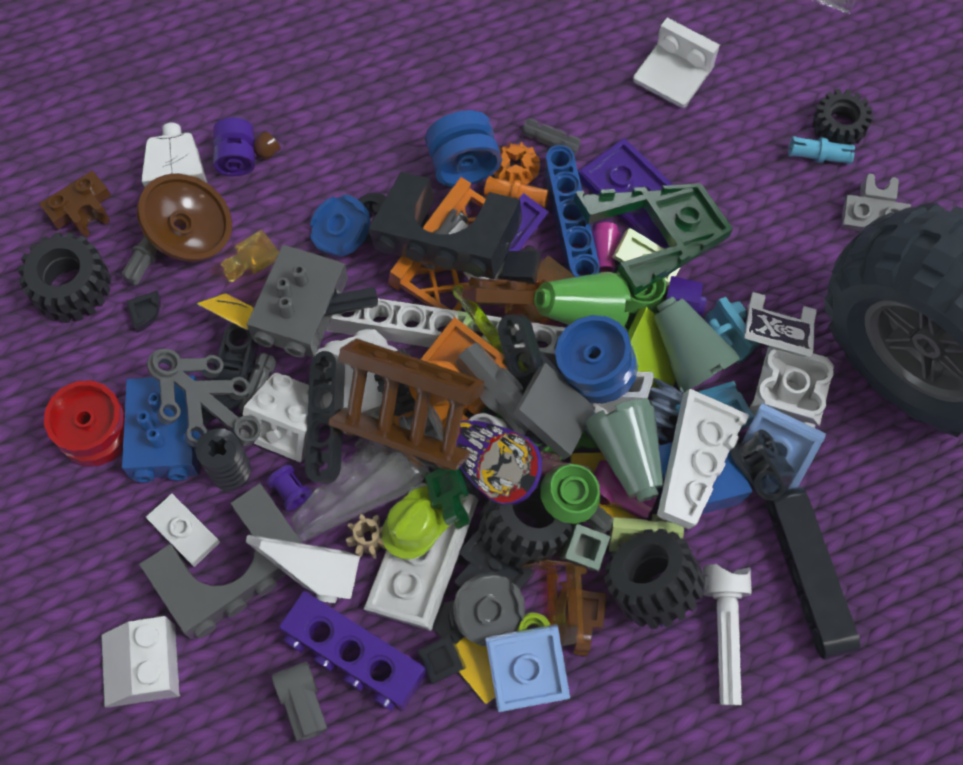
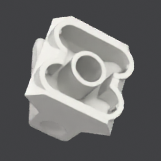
[749,346,834,428]

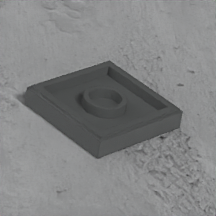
[512,363,595,460]

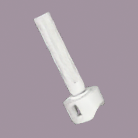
[702,564,751,706]

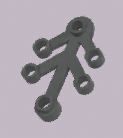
[147,349,261,447]

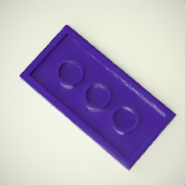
[578,138,673,249]

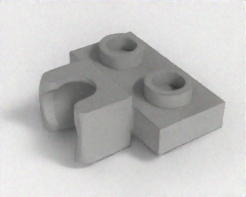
[841,174,911,231]

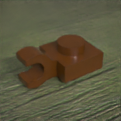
[566,588,607,657]

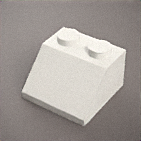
[102,616,180,708]

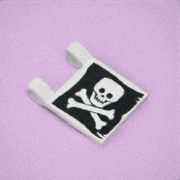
[744,292,816,357]

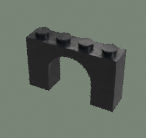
[369,172,523,279]

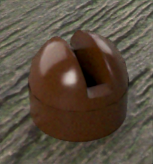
[253,131,281,159]

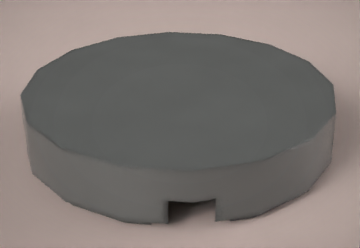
[453,573,525,647]

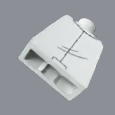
[142,123,207,187]

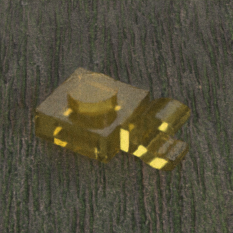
[221,230,279,283]

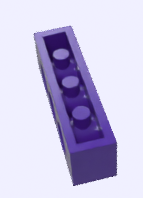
[279,591,427,711]

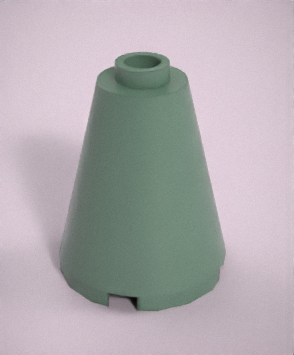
[654,296,740,393]
[585,398,663,502]

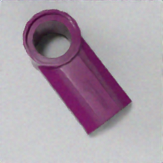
[593,460,660,520]

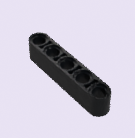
[766,486,860,660]

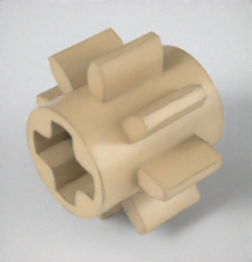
[346,514,386,559]

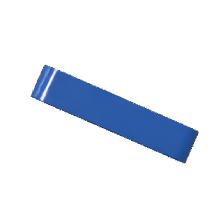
[545,145,599,278]

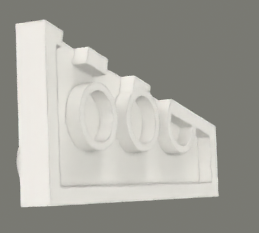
[657,389,749,529]

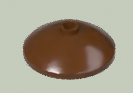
[137,173,232,262]

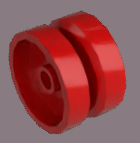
[44,380,125,467]

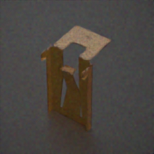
[522,560,586,646]

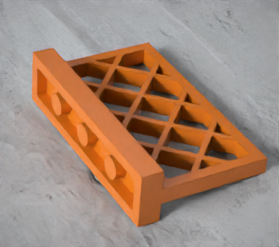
[388,177,486,311]

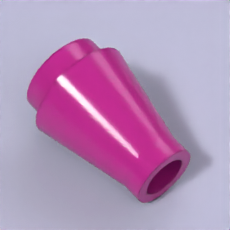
[592,222,621,272]

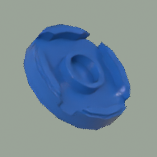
[310,195,370,257]

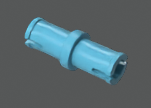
[788,136,855,165]

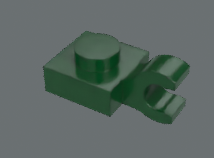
[425,467,470,529]

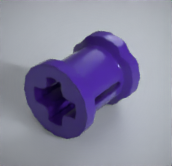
[267,465,312,511]

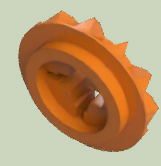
[493,141,540,185]

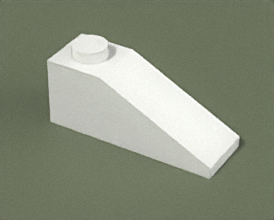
[246,535,360,603]

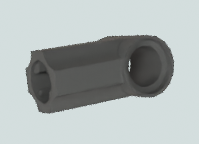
[272,661,328,742]

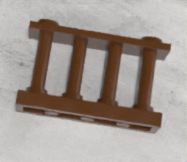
[328,338,485,471]

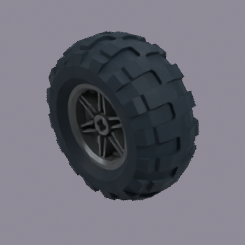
[824,203,963,437]

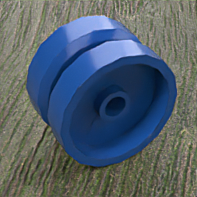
[425,110,502,187]
[555,315,638,404]

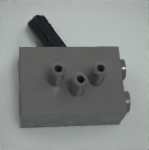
[247,245,378,358]

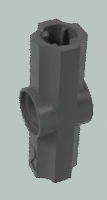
[455,343,533,437]

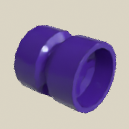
[213,117,255,177]

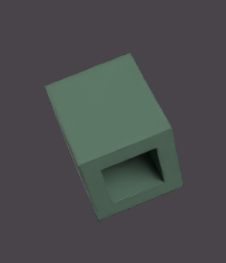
[558,524,610,570]

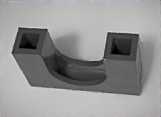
[139,483,303,640]

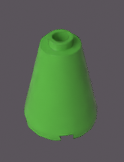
[534,272,631,328]

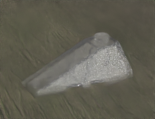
[291,421,430,541]

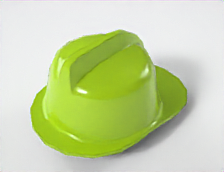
[382,486,450,559]

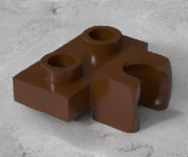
[39,170,111,237]
[462,276,536,306]

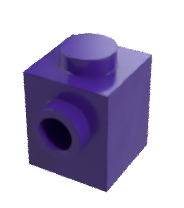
[665,276,707,316]

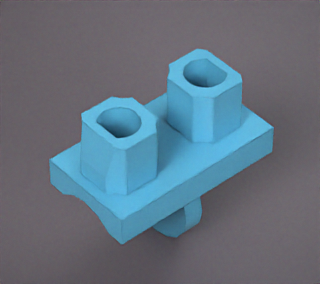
[705,297,761,364]

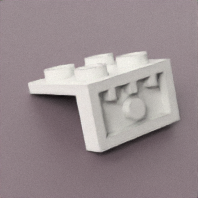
[633,18,720,108]
[240,373,325,463]

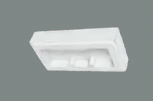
[146,494,220,567]

